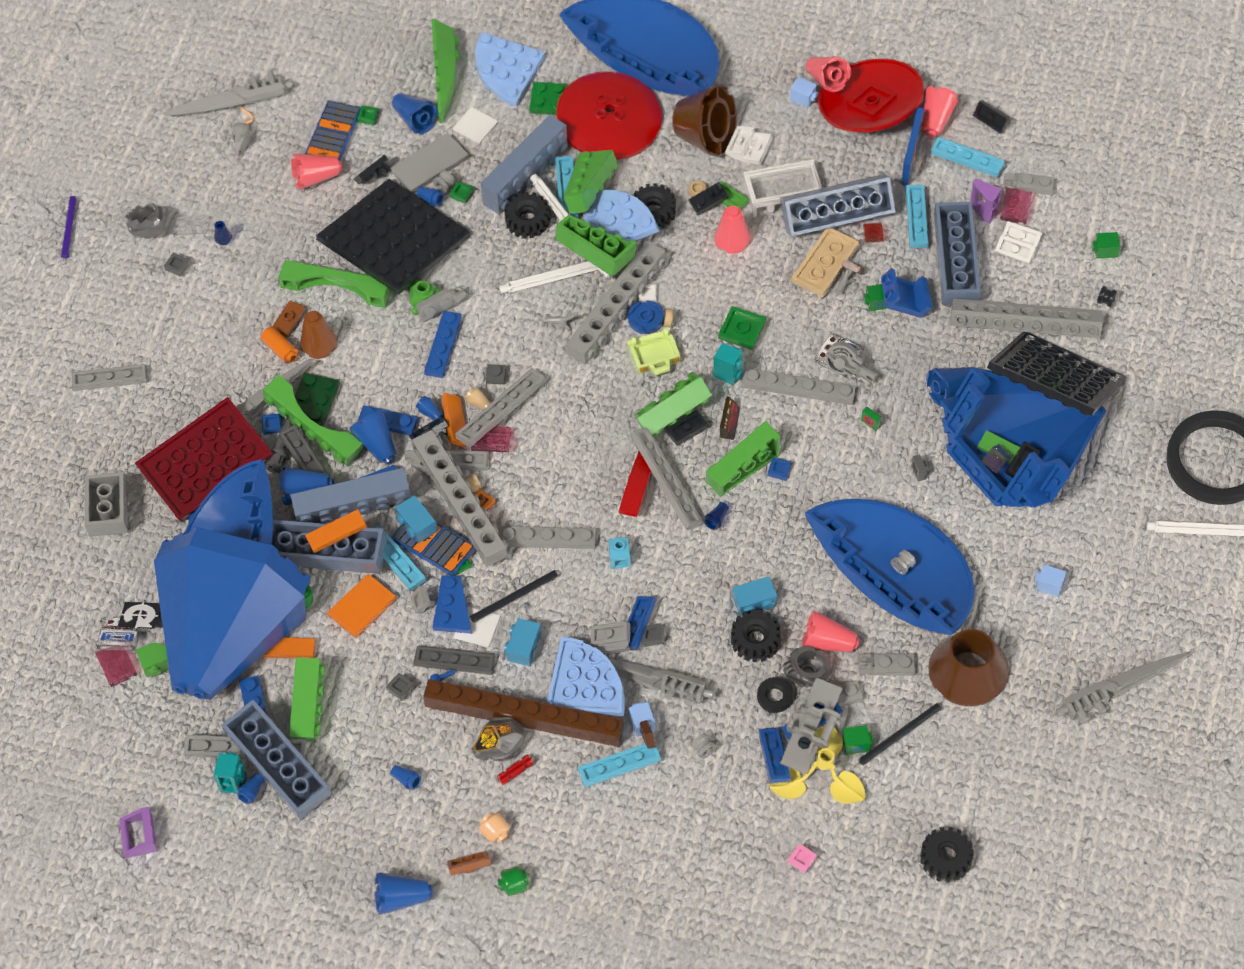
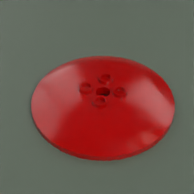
[818,58,924,133]
[556,71,662,160]

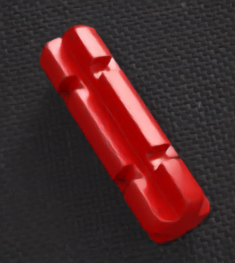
[497,754,534,785]

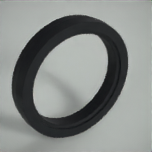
[1166,410,1244,505]

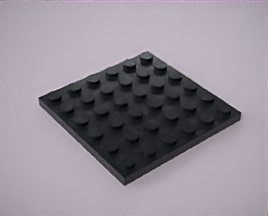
[316,178,471,295]
[987,332,1126,416]

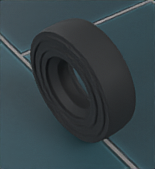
[757,677,793,713]

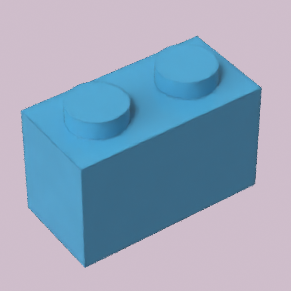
[395,495,438,543]
[732,576,777,616]
[504,618,541,667]

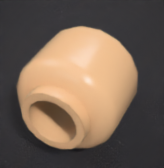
[479,812,510,843]

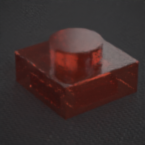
[863,223,884,243]

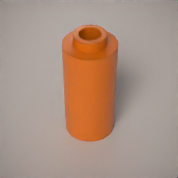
[260,326,298,363]

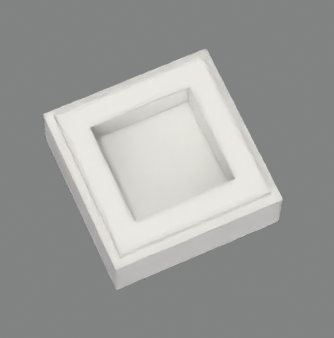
[638,284,656,302]

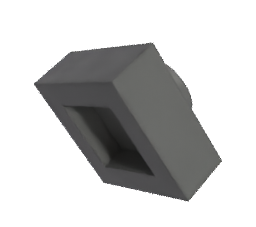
[164,253,190,276]
[485,364,506,385]
[911,454,928,482]
[641,623,664,647]
[386,673,415,701]

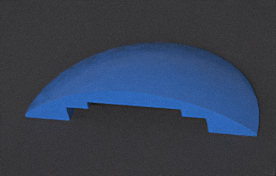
[559,0,719,96]
[185,459,273,545]
[805,499,974,635]

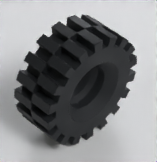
[632,183,676,229]
[504,192,550,239]
[731,609,781,662]
[920,827,974,883]

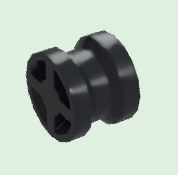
[1097,286,1117,308]

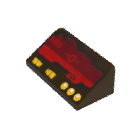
[720,396,740,440]

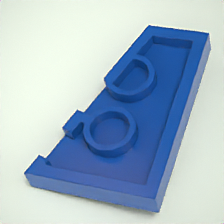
[432,575,472,634]

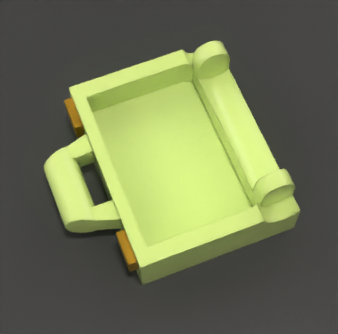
[627,328,681,376]

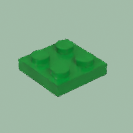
[529,82,568,115]
[718,306,766,350]

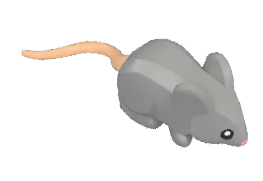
[229,104,253,156]

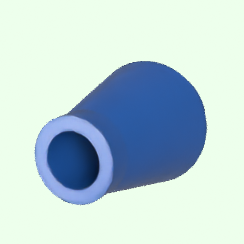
[417,186,444,207]
[416,396,444,420]
[390,765,421,790]
[237,774,265,804]

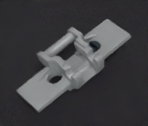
[780,678,842,775]

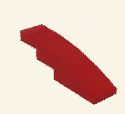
[619,451,652,517]

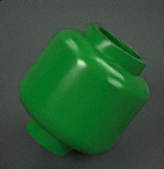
[497,866,529,896]

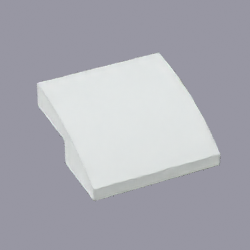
[725,126,773,165]
[995,221,1042,264]

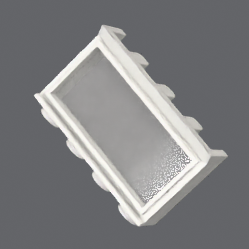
[743,159,822,217]

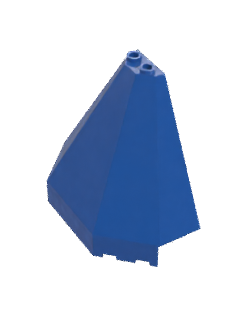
[940,368,1107,508]
[154,527,311,700]

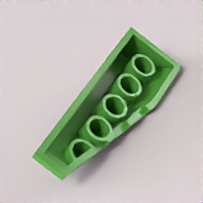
[432,19,460,123]

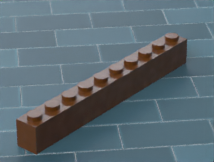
[423,679,624,747]

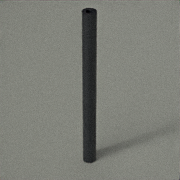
[470,570,558,623]
[858,703,941,766]

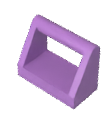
[970,178,1001,223]
[119,807,157,858]

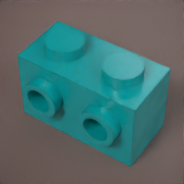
[714,343,744,385]
[213,752,247,794]

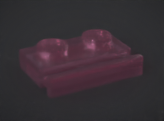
[1000,187,1032,225]
[471,427,512,453]
[95,641,137,687]

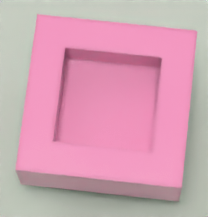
[788,844,817,873]

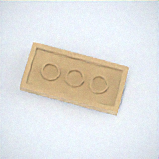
[791,228,859,297]

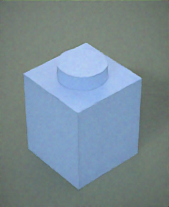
[790,77,818,107]
[1034,564,1066,597]
[628,702,656,737]

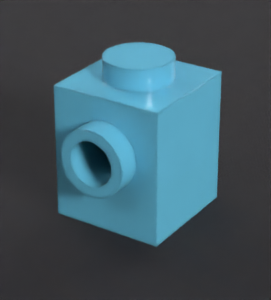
[608,537,630,569]

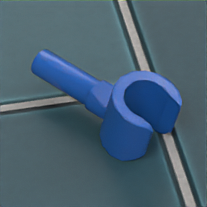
[430,669,455,681]

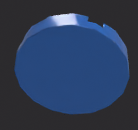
[628,300,664,334]

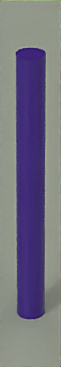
[61,196,77,259]

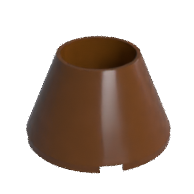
[672,84,737,156]
[928,629,1009,707]

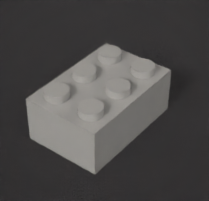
[85,472,128,537]

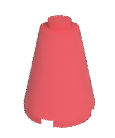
[805,56,851,92]
[922,86,959,138]
[291,153,342,189]
[714,206,751,254]
[802,611,859,652]

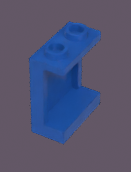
[881,268,932,318]

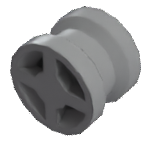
[433,170,456,193]
[891,550,916,575]
[691,733,717,759]

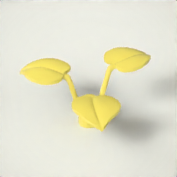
[769,724,865,804]

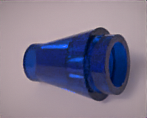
[214,221,232,246]
[704,502,729,530]

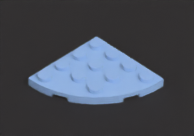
[475,32,545,107]
[583,190,659,242]
[547,637,625,716]

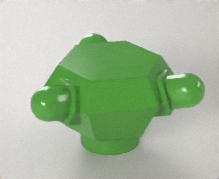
[408,281,442,315]

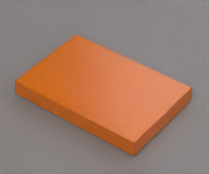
[327,574,397,639]

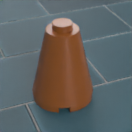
[300,311,337,359]

